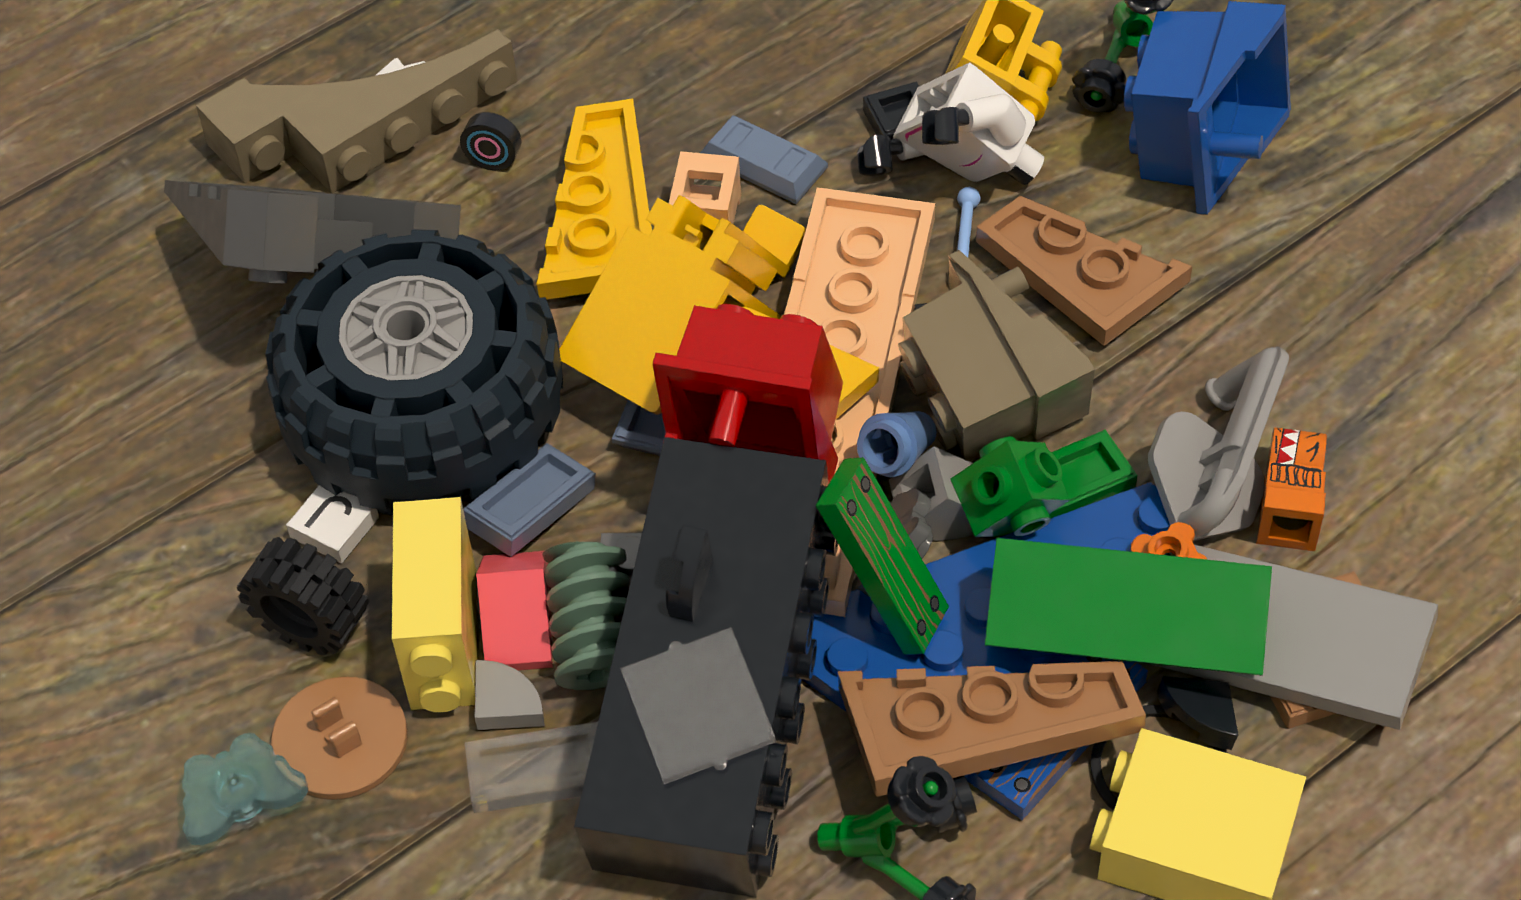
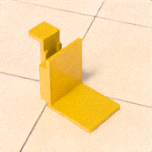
[559,195,806,415]

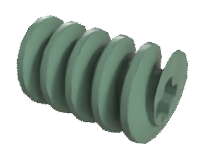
[542,541,630,690]

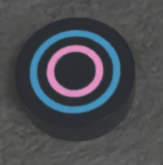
[460,112,522,171]

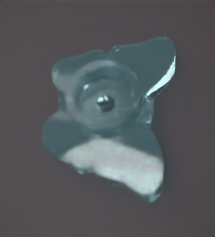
[182,733,308,846]

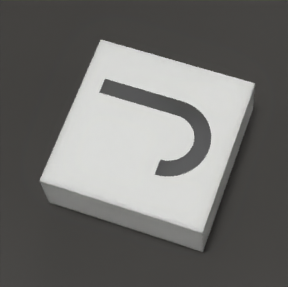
[286,485,379,564]

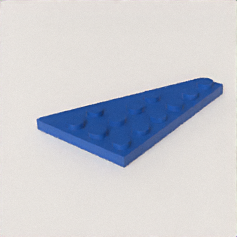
[802,482,1171,782]

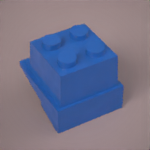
[1124,1,1291,214]

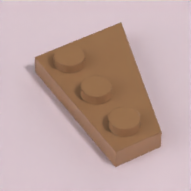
[976,196,1192,346]

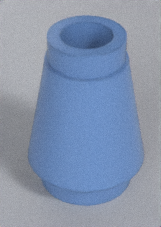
[857,411,936,477]

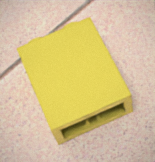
[392,497,477,712]
[1090,728,1306,900]

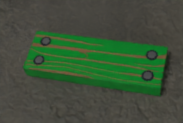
[816,457,949,654]

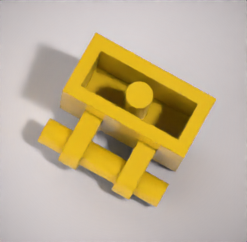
[945,0,1062,121]

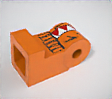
[1256,427,1327,551]

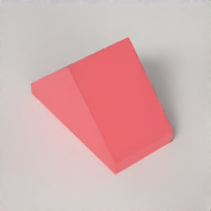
[476,551,553,671]

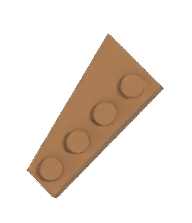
[838,661,1146,797]

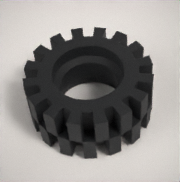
[237,537,369,655]

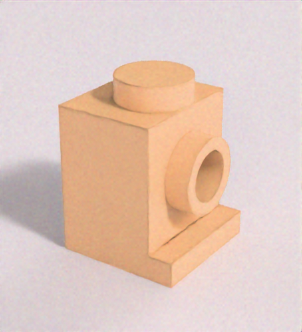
[669,151,741,224]

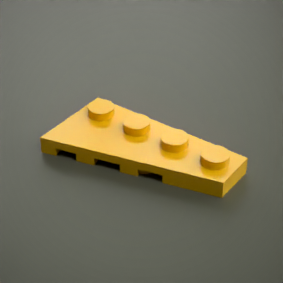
[536,99,652,300]

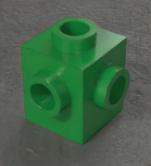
[950,436,1070,537]

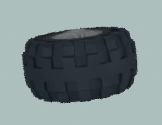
[265,229,563,516]

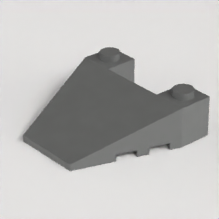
[164,180,461,283]

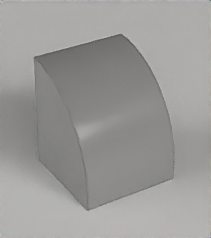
[889,446,974,541]

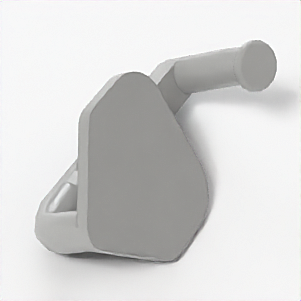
[1148,346,1289,541]

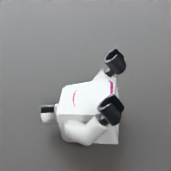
[857,62,1044,185]

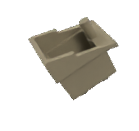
[898,250,1095,462]

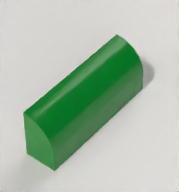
[985,538,1272,676]

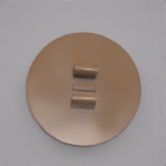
[271,677,408,799]

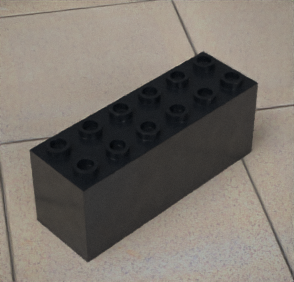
[574,437,839,898]

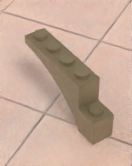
[196,29,517,193]

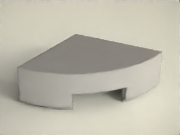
[475,660,545,730]

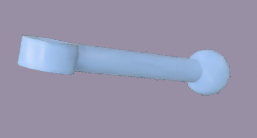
[957,186,980,257]

